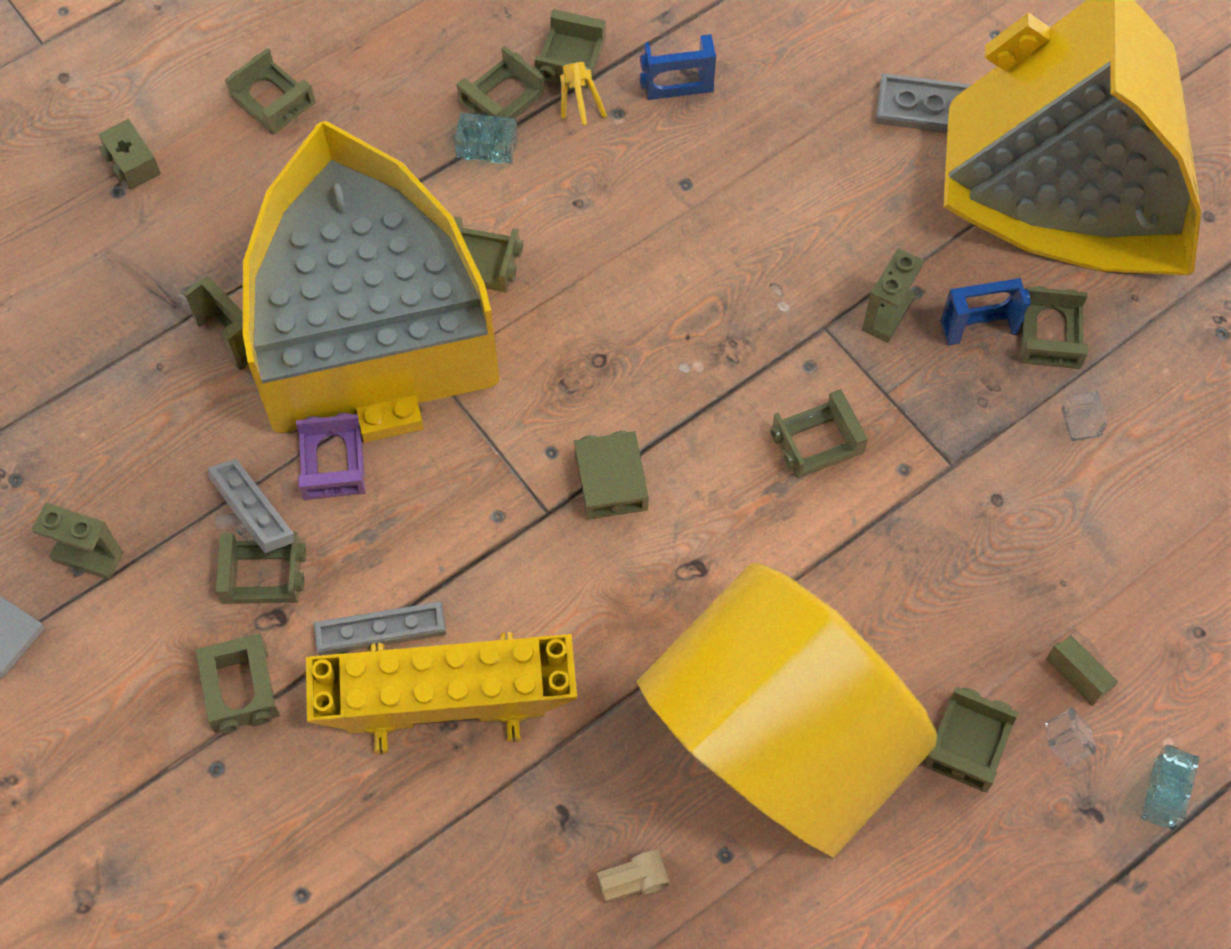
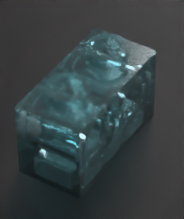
[454,113,518,164]
[1140,746,1200,830]

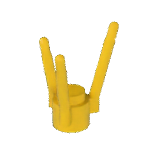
[560,62,607,126]

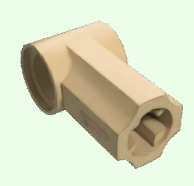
[597,850,671,903]

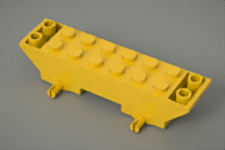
[306,632,577,754]

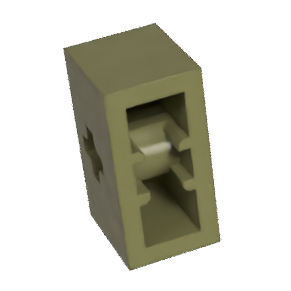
[98,119,161,190]

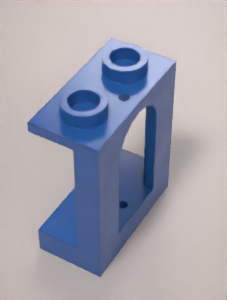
[640,34,716,100]
[940,278,1031,346]

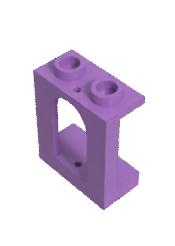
[296,413,366,500]

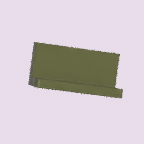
[1046,635,1118,706]

